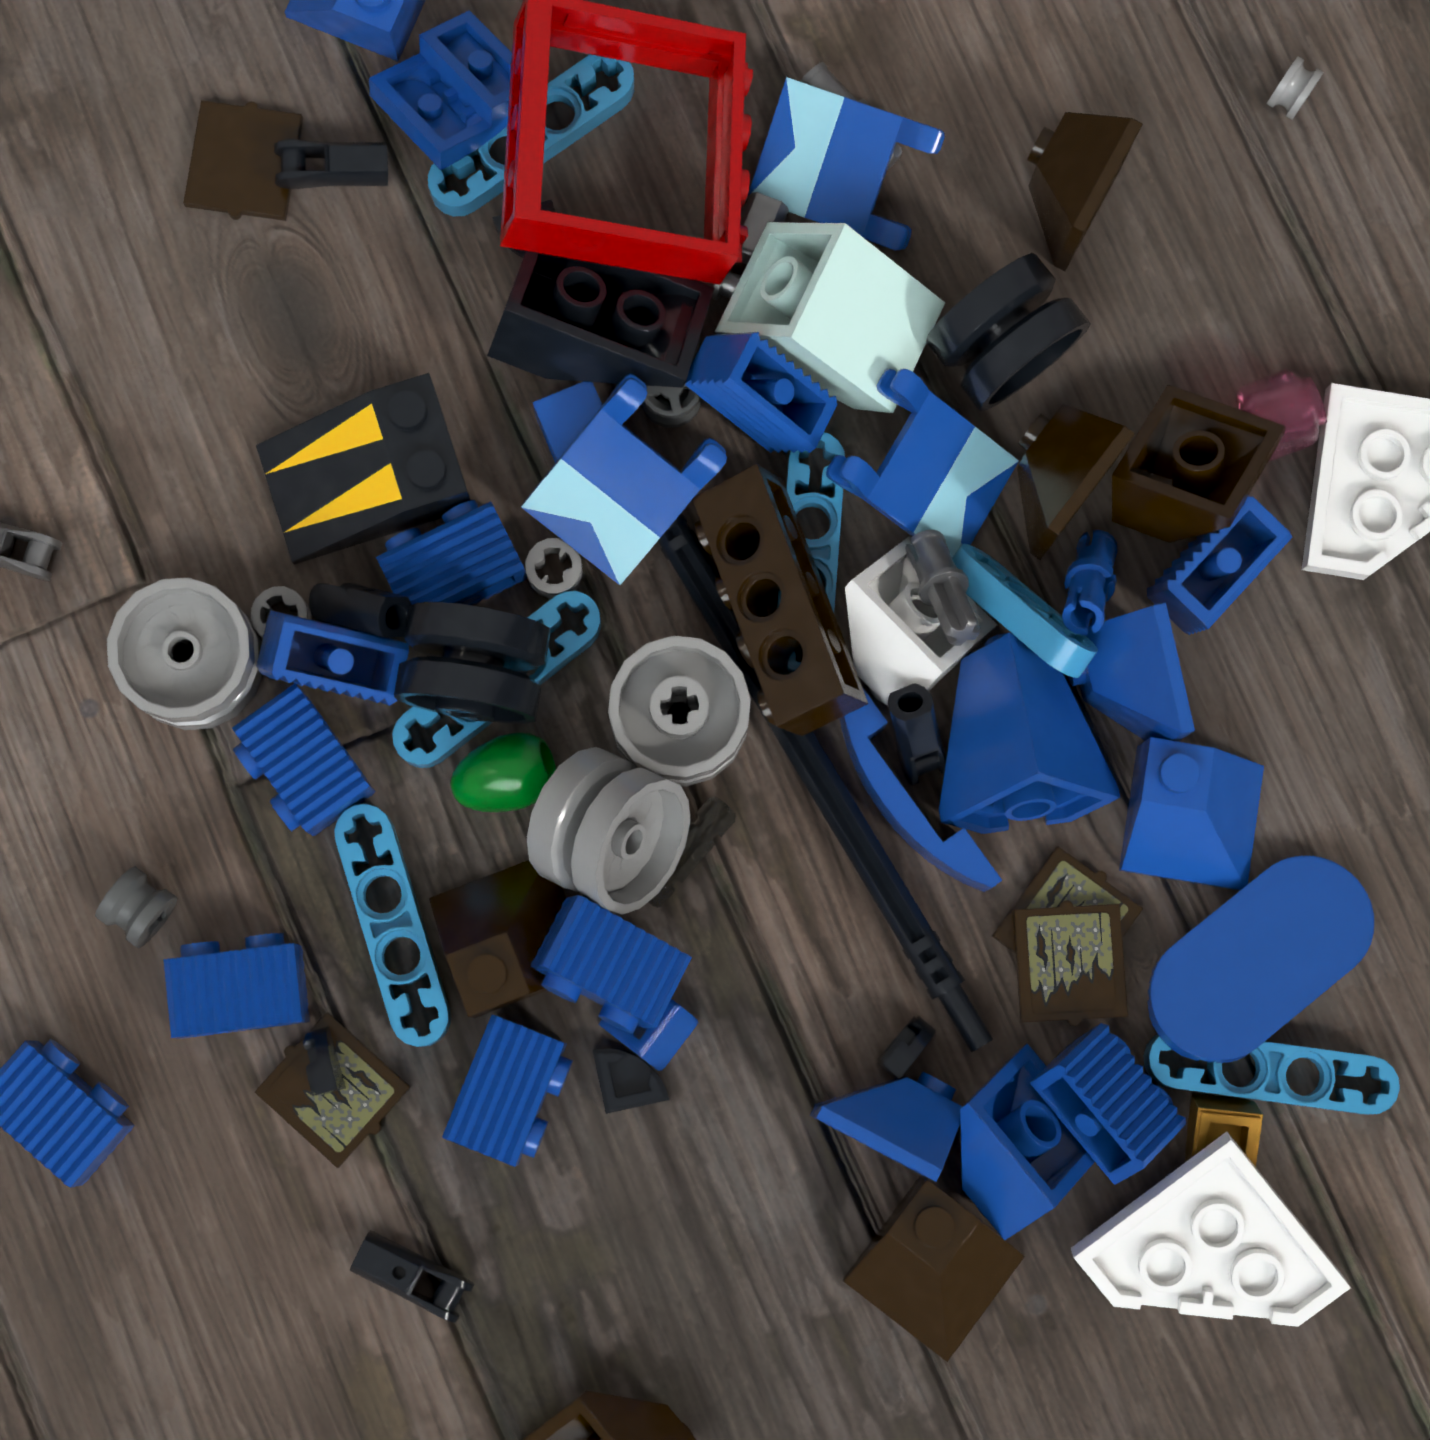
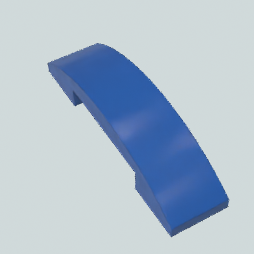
[839,687,1002,892]

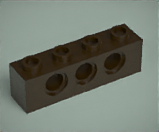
[692,464,868,736]

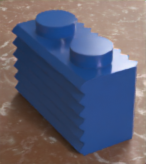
[685,332,837,453]
[1147,496,1292,635]
[376,500,527,605]
[256,610,409,706]
[232,683,376,836]
[531,895,692,1034]
[163,933,310,1039]
[442,1014,573,1167]
[1030,1023,1186,1185]
[0,1039,135,1188]

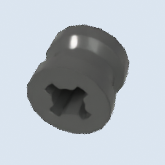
[641,363,702,428]
[95,866,178,949]

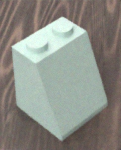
[715,222,945,413]

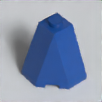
[939,633,1121,834]

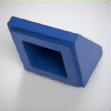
[598,999,698,1071]

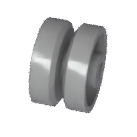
[107,578,262,730]
[608,636,751,787]
[526,747,690,915]

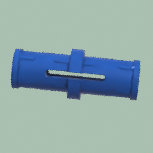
[1062,530,1118,635]

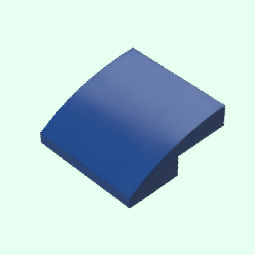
[369,10,512,170]

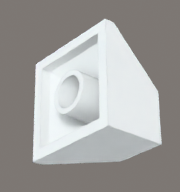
[845,536,997,707]

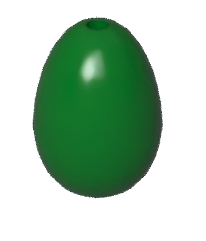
[450,732,556,812]

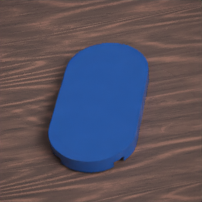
[1147,856,1375,1063]

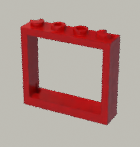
[500,0,753,285]

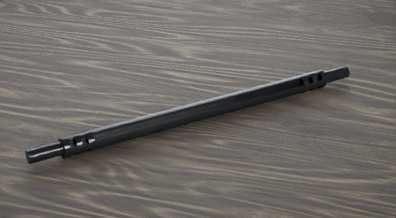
[658,513,993,1052]

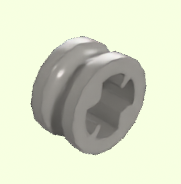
[1266,56,1324,120]
[525,538,583,599]
[251,586,312,638]

